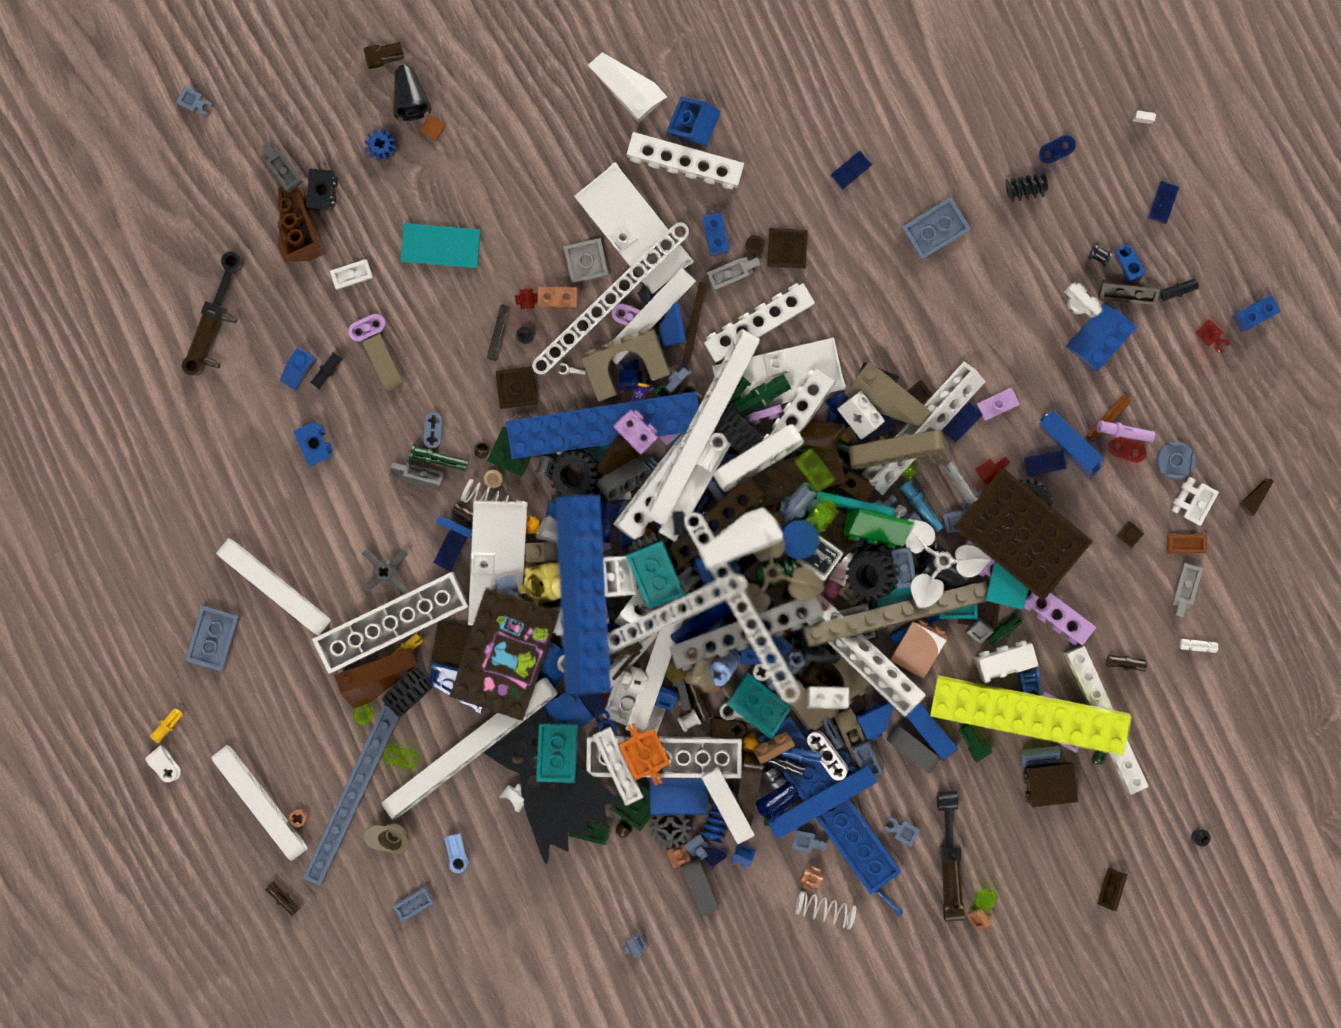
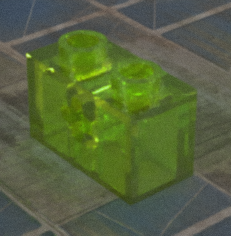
[804,499,839,533]

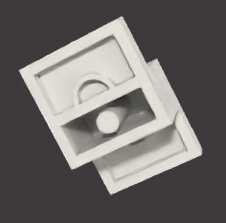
[603,556,637,597]

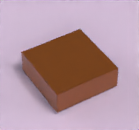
[419,115,446,142]

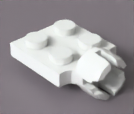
[1064,283,1102,318]

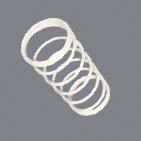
[461,479,522,503]
[795,891,857,930]

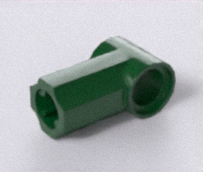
[958,724,993,763]

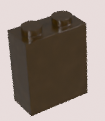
[1022,762,1078,807]

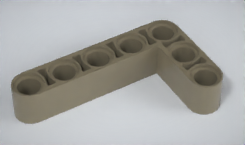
[849,431,951,469]

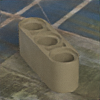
[363,333,404,391]

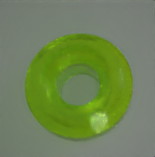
[353,706,373,725]

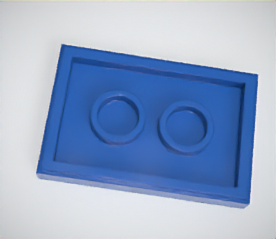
[649,777,708,815]

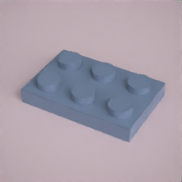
[902,197,971,260]
[185,605,240,671]

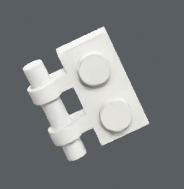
[1171,477,1219,526]

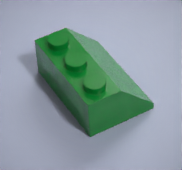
[843,509,914,550]

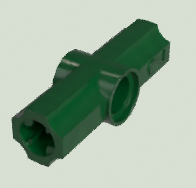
[734,374,792,417]

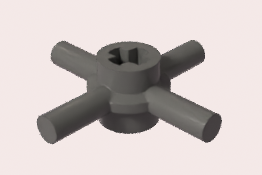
[362,549,408,595]

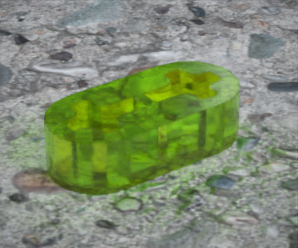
[383,746,419,769]

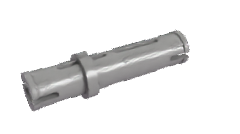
[943,461,977,506]

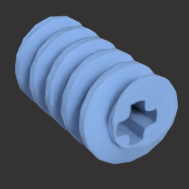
[709,649,741,686]

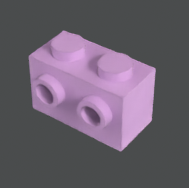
[614,410,658,454]

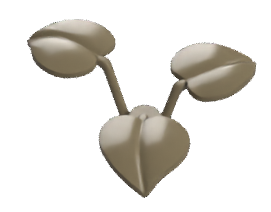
[738,538,824,614]
[683,624,740,698]

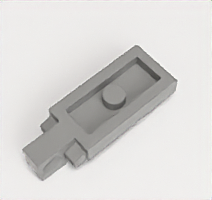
[707,257,760,291]
[1172,563,1203,617]

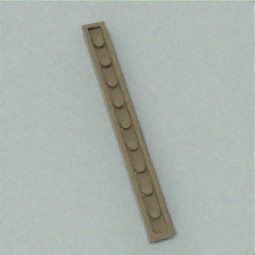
[803,581,988,647]

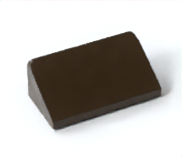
[800,661,840,688]

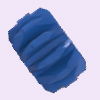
[364,128,397,161]

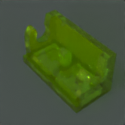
[794,449,836,492]

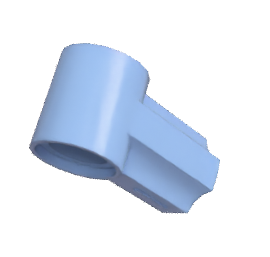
[444,833,469,873]

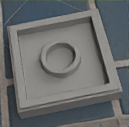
[563,238,609,284]

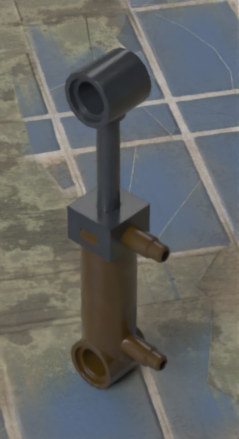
[181,251,244,376]
[937,791,965,922]

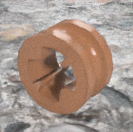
[289,809,308,827]

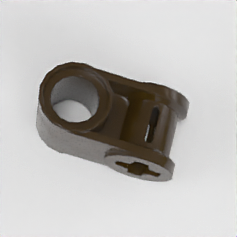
[709,717,747,739]

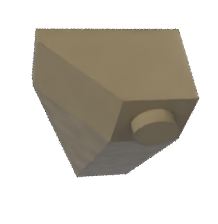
[847,362,931,427]

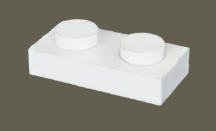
[330,259,373,290]

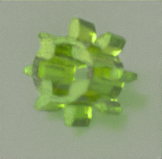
[973,888,998,911]

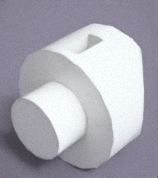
[619,666,647,693]
[499,783,524,813]

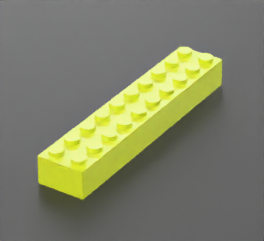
[930,675,1131,755]

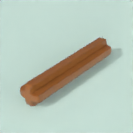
[1086,395,1131,442]

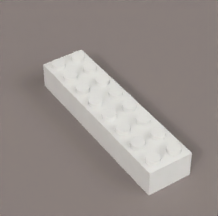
[312,571,469,674]
[587,736,742,778]

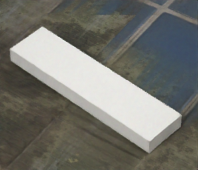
[593,727,643,806]
[701,767,755,844]

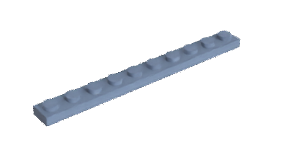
[303,704,399,886]

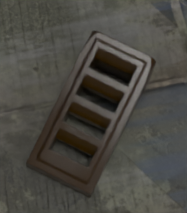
[1239,479,1274,516]

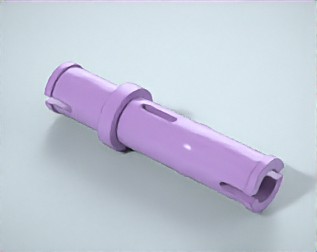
[1097,420,1155,443]

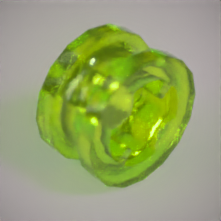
[900,463,918,482]

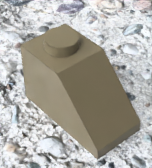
[525,542,559,563]
[834,708,865,754]

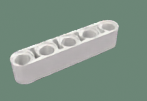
[713,425,804,492]

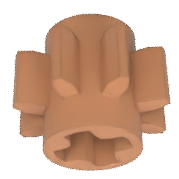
[800,866,823,891]

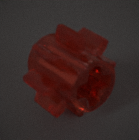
[515,289,538,310]

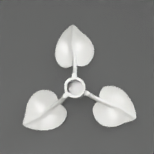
[905,519,991,608]

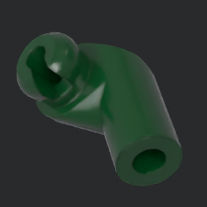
[1091,750,1108,765]

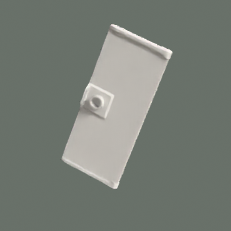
[574,162,694,294]
[712,338,846,414]
[468,501,528,625]

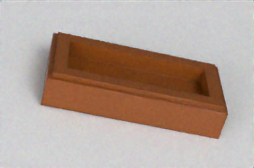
[1167,534,1207,553]

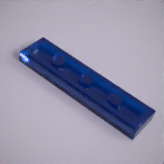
[670,600,733,644]

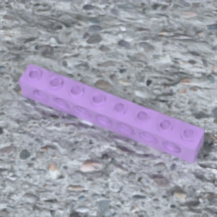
[962,539,1096,646]

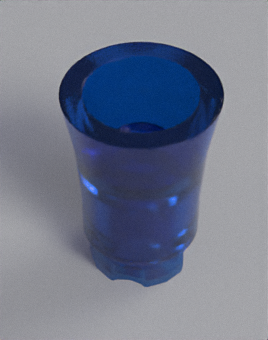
[600,502,621,543]
[756,782,799,822]

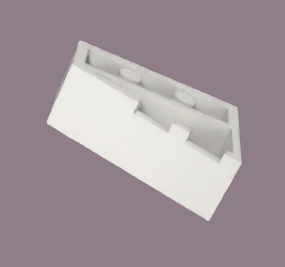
[974,640,1038,683]

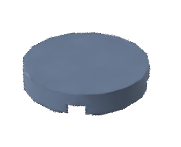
[1156,441,1196,480]

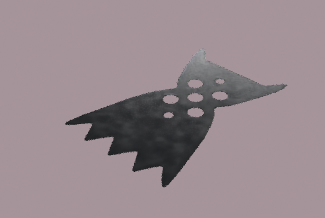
[483,705,625,864]

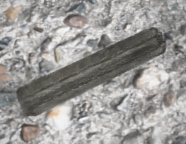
[487,305,510,361]

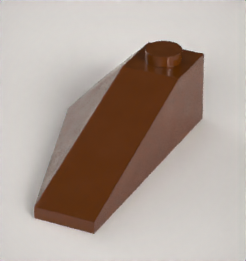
[278,186,326,262]
[334,648,417,708]

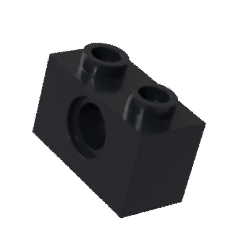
[306,169,338,212]

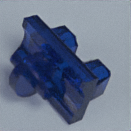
[825,393,850,428]

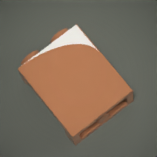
[890,618,947,679]

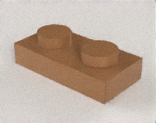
[753,731,795,764]

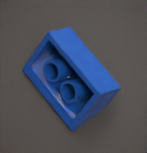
[1066,303,1137,372]

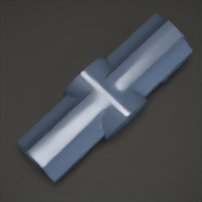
[777,482,817,533]
[764,652,805,692]

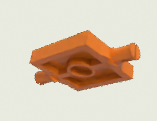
[619,723,670,786]

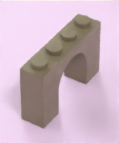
[581,328,671,402]
[786,654,870,731]

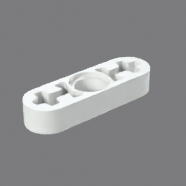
[807,730,848,780]

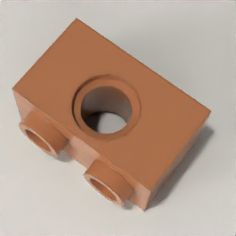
[538,287,578,309]

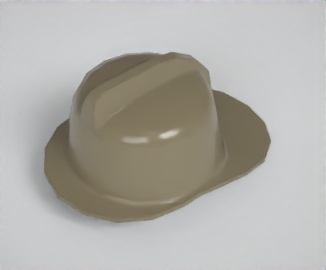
[363,823,409,854]

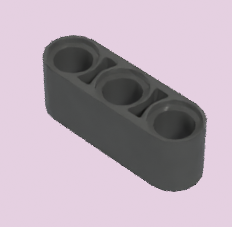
[596,458,653,501]
[886,724,941,773]
[681,858,720,917]

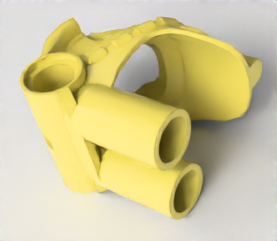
[518,561,561,605]

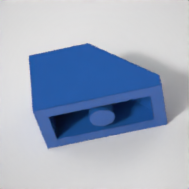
[280,347,317,391]

